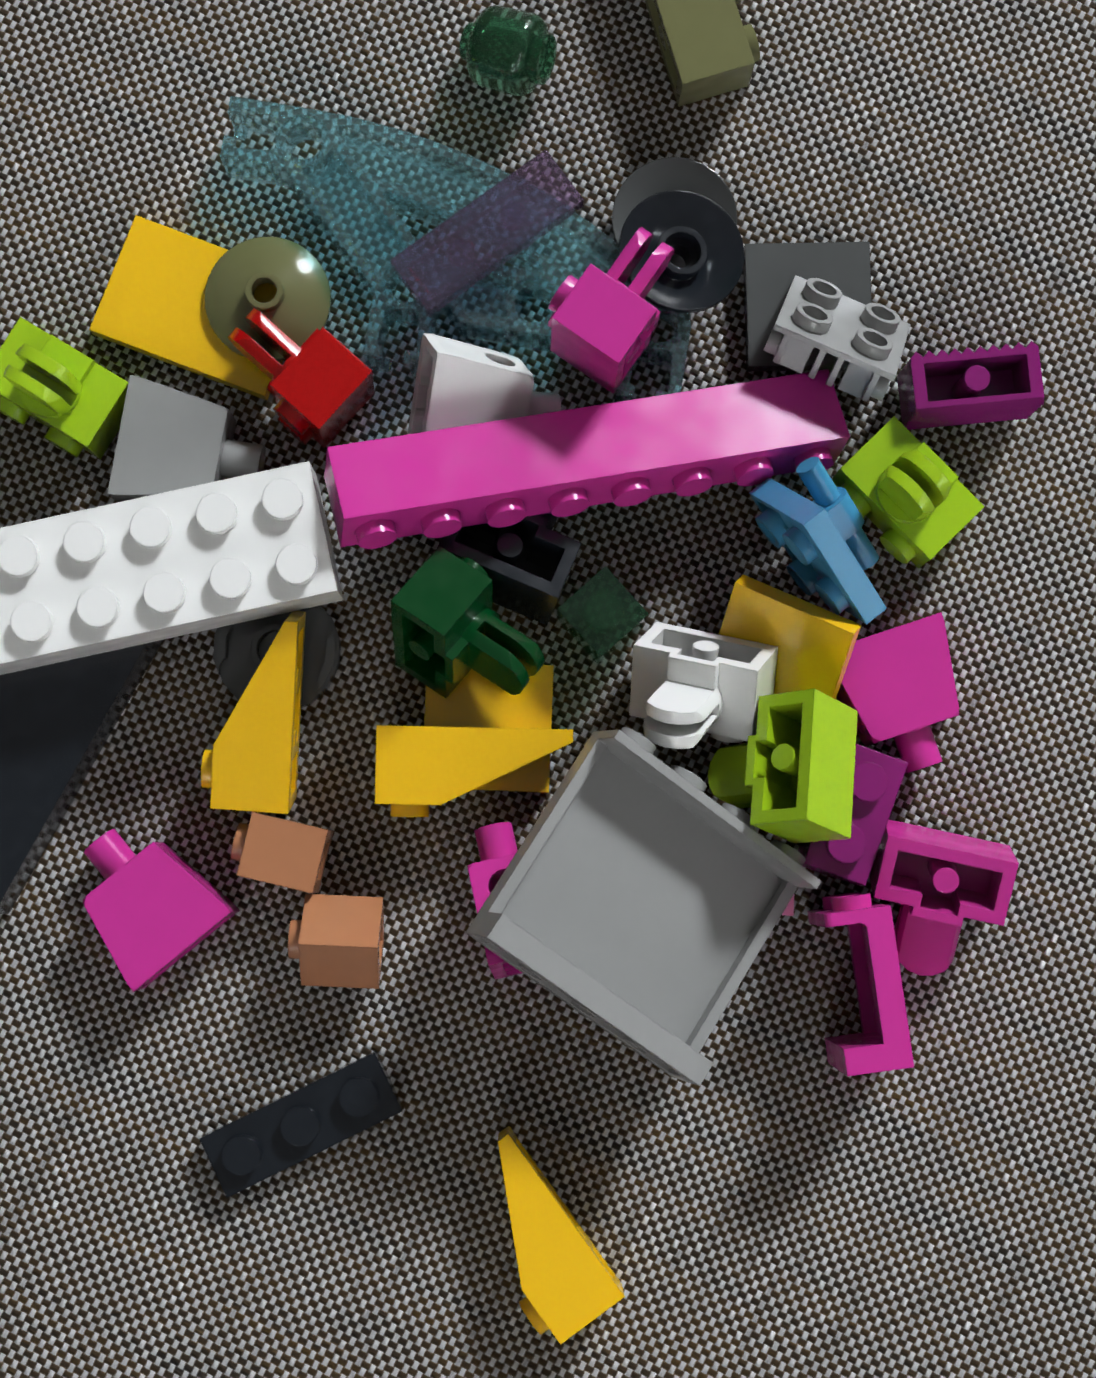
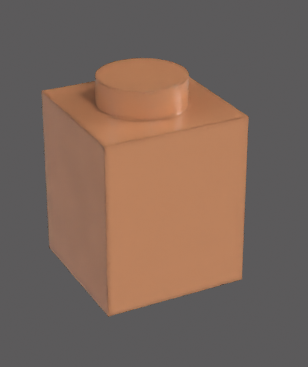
[231,812,334,894]
[288,894,384,989]

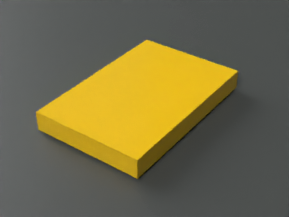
[89,215,283,400]

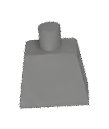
[107,375,266,502]

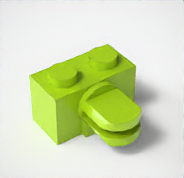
[0,317,128,459]
[832,416,985,569]
[708,688,858,843]

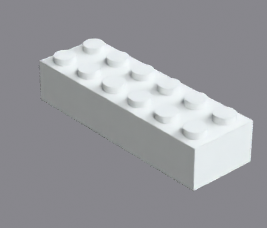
[0,461,344,675]

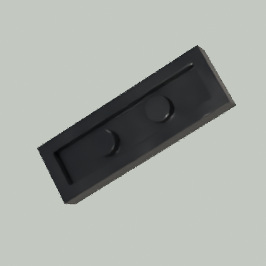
[200,1050,404,1198]

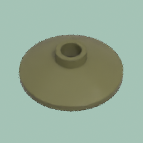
[205,237,331,361]

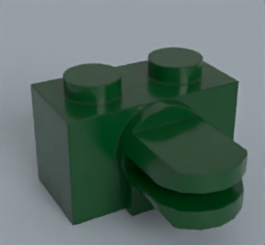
[391,546,545,698]

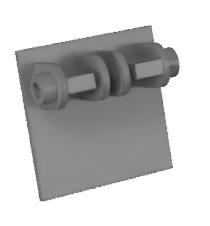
[763,275,911,402]

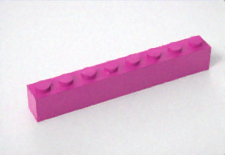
[324,369,850,549]

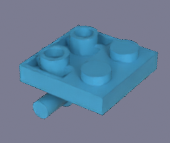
[749,456,887,625]

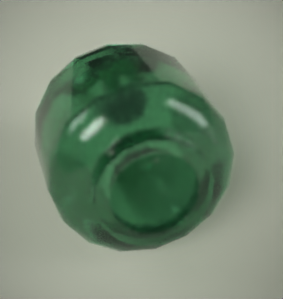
[459,5,557,96]

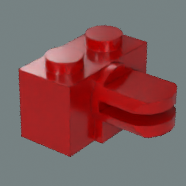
[227,308,375,448]

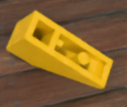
[201,611,306,814]
[374,725,574,817]
[498,1126,625,1345]

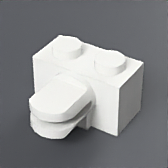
[629,622,778,749]

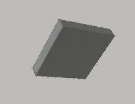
[743,242,872,372]

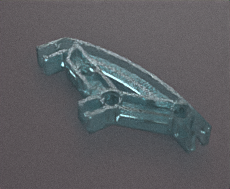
[220,96,691,402]

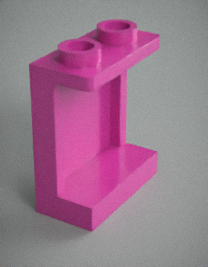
[807,892,914,1076]

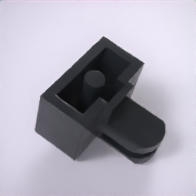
[437,513,582,625]

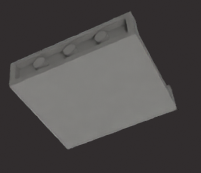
[465,727,822,1086]

